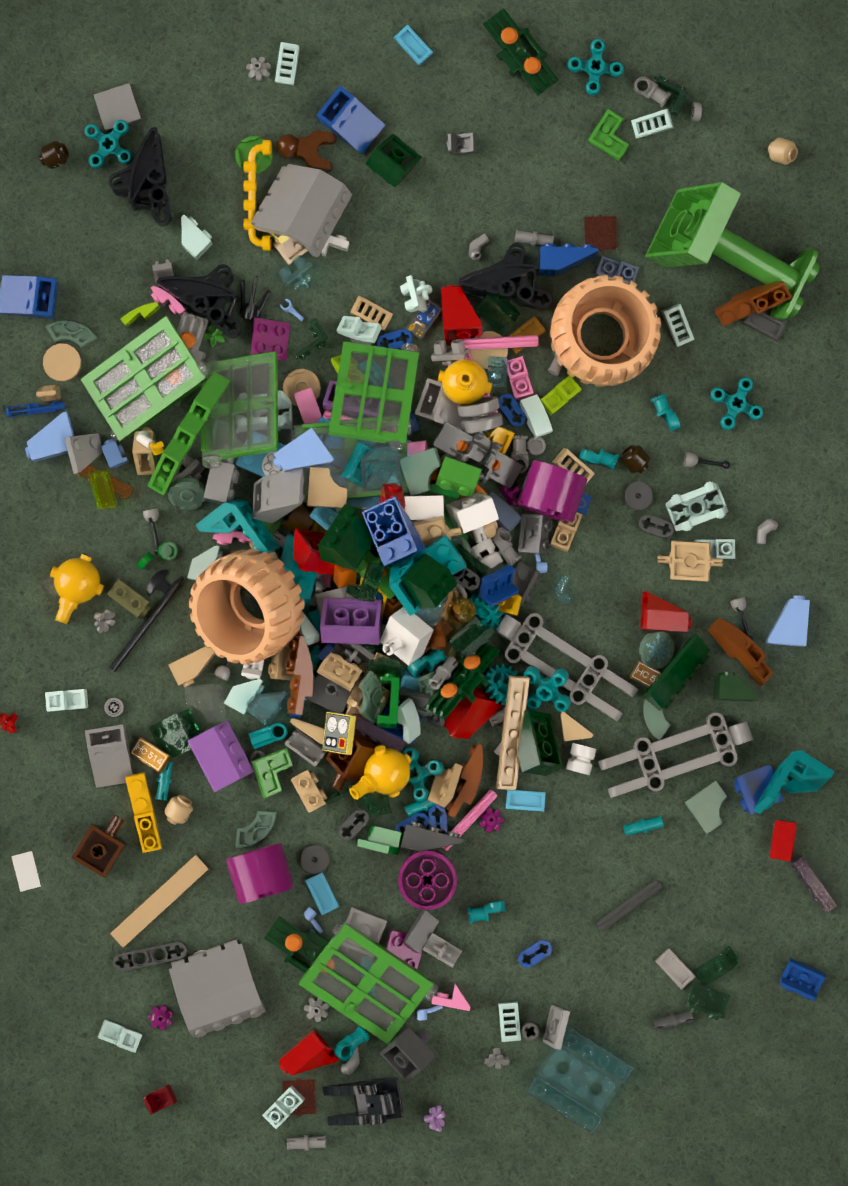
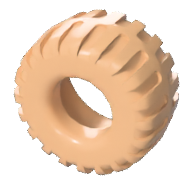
[550,275,661,387]
[189,549,305,665]

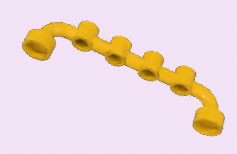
[243,140,272,251]

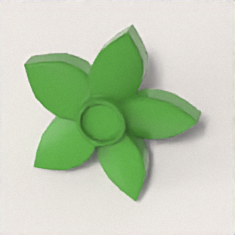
[203,325,225,348]

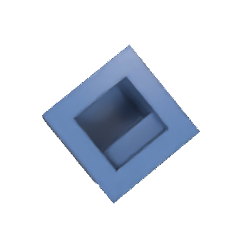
[101,438,129,469]

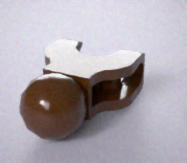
[276,130,337,173]

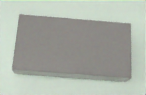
[655,948,696,990]

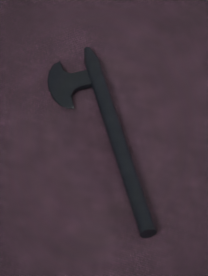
[109,570,184,672]

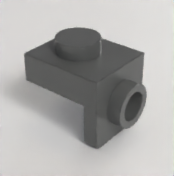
[446,132,477,155]

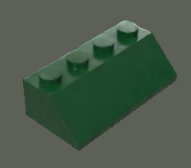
[642,633,710,711]

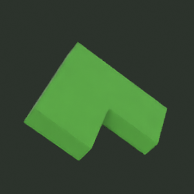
[587,109,629,161]
[251,748,293,798]

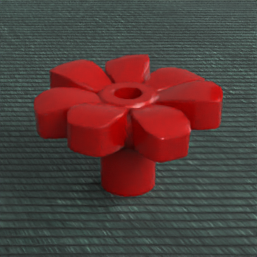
[0,713,18,734]

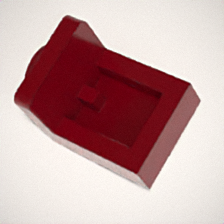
[143,1084,178,1115]

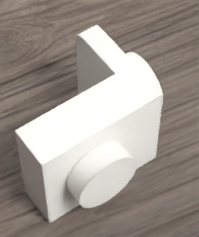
[321,235,350,257]
[241,660,264,679]

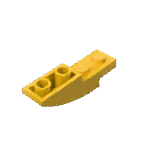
[125,772,162,853]

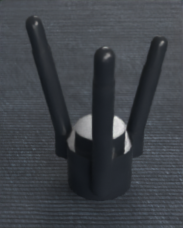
[239,275,271,321]

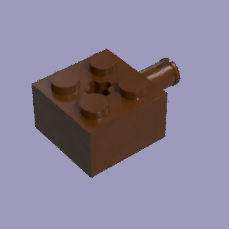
[326,729,376,790]
[71,815,127,878]

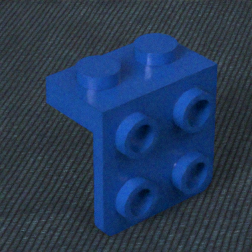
[733,765,783,814]

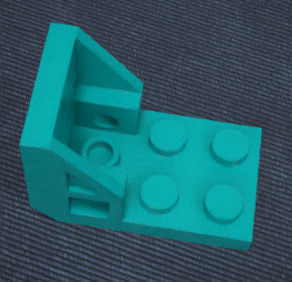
[196,499,280,553]
[389,534,467,616]
[754,750,834,814]

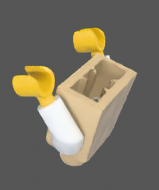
[132,427,164,475]

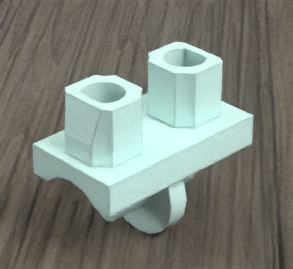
[400,275,433,313]

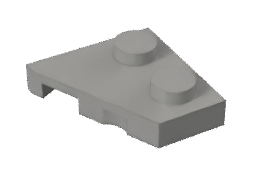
[65,433,103,474]

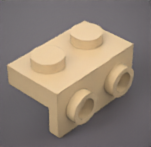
[291,770,328,813]

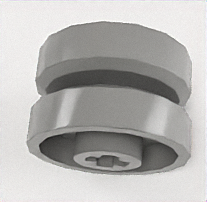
[457,396,503,433]

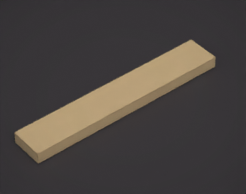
[496,676,530,790]
[110,855,209,948]

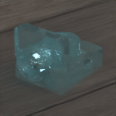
[487,356,507,387]

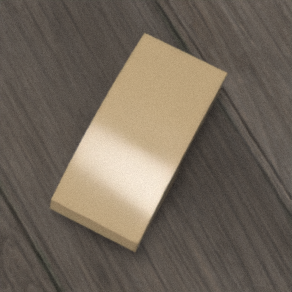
[550,512,583,552]

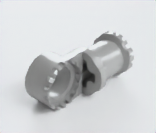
[633,76,671,107]
[511,435,529,474]
[492,528,522,566]

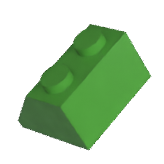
[436,457,482,497]

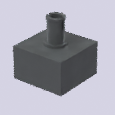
[307,673,356,714]
[380,1027,435,1082]

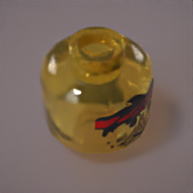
[447,598,475,624]

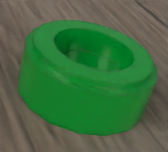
[157,542,178,561]
[136,552,153,569]

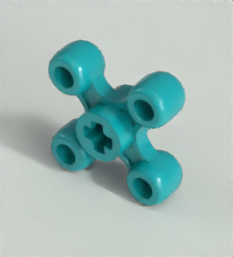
[567,39,624,96]
[85,119,134,169]
[710,377,764,431]
[523,666,571,712]
[402,747,444,803]

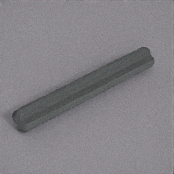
[596,880,662,931]

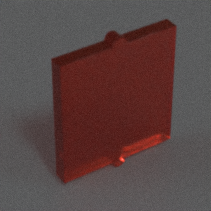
[585,215,617,252]
[282,1078,316,1116]

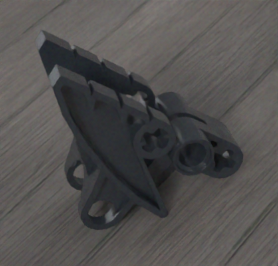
[109,127,172,227]
[458,243,552,311]
[156,264,242,338]
[322,1077,404,1126]

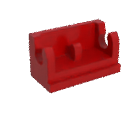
[769,820,798,862]

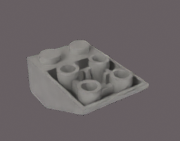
[415,378,468,434]
[252,468,304,523]
[85,724,133,788]

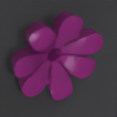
[499,486,521,508]
[479,807,504,833]
[148,1005,173,1030]

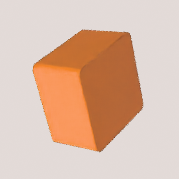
[333,565,357,588]

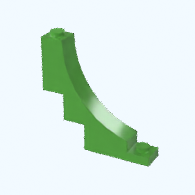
[148,371,230,496]

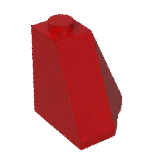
[441,285,483,345]
[640,591,692,633]
[444,687,502,739]
[279,1028,339,1076]

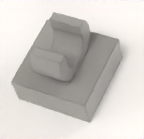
[152,259,174,282]

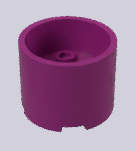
[518,461,588,523]
[225,843,294,904]
[398,850,457,910]

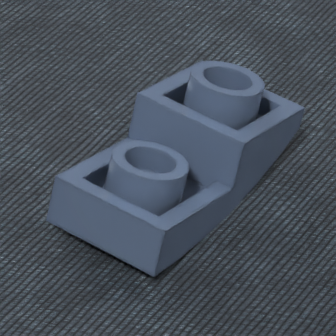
[594,256,639,282]
[488,492,522,532]

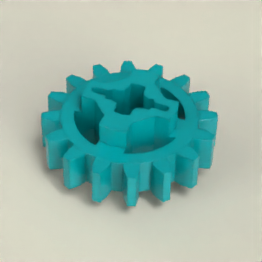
[462,594,503,633]
[485,664,518,706]

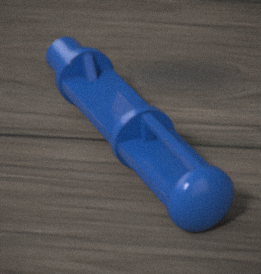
[6,400,66,418]

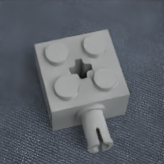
[203,445,239,504]

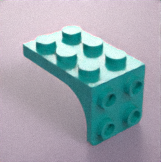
[281,535,317,613]

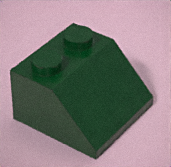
[366,134,422,187]
[401,554,457,609]

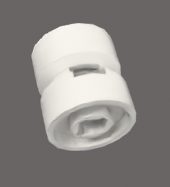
[471,538,503,568]
[566,743,597,775]

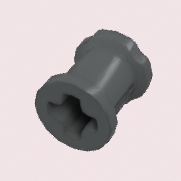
[521,1021,539,1040]

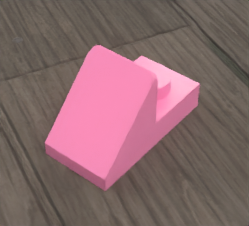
[432,983,470,1011]

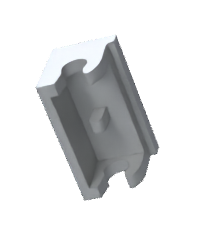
[285,729,327,767]

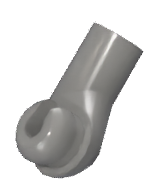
[468,234,489,260]
[756,519,778,544]
[341,1047,360,1075]

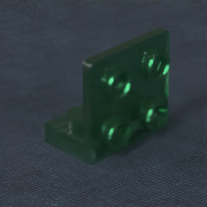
[150,709,201,759]

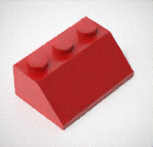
[294,528,335,576]

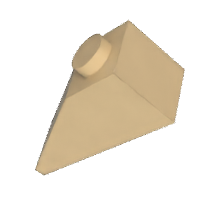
[169,646,215,688]

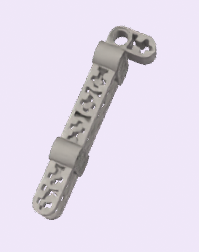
[495,613,638,722]
[598,713,753,798]

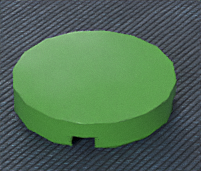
[235,136,273,174]

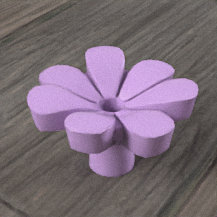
[424,1105,445,1132]

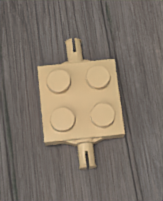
[412,516,462,546]
[657,540,723,581]

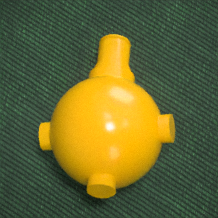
[438,359,492,405]
[50,554,104,624]
[349,745,411,800]

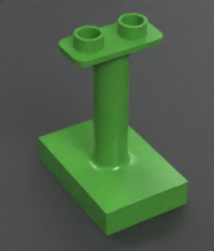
[645,182,820,320]

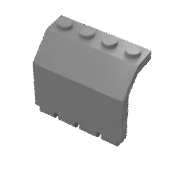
[251,164,352,257]
[169,939,266,1038]

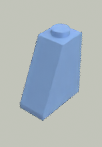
[25,412,74,462]
[272,428,334,472]
[766,596,810,647]

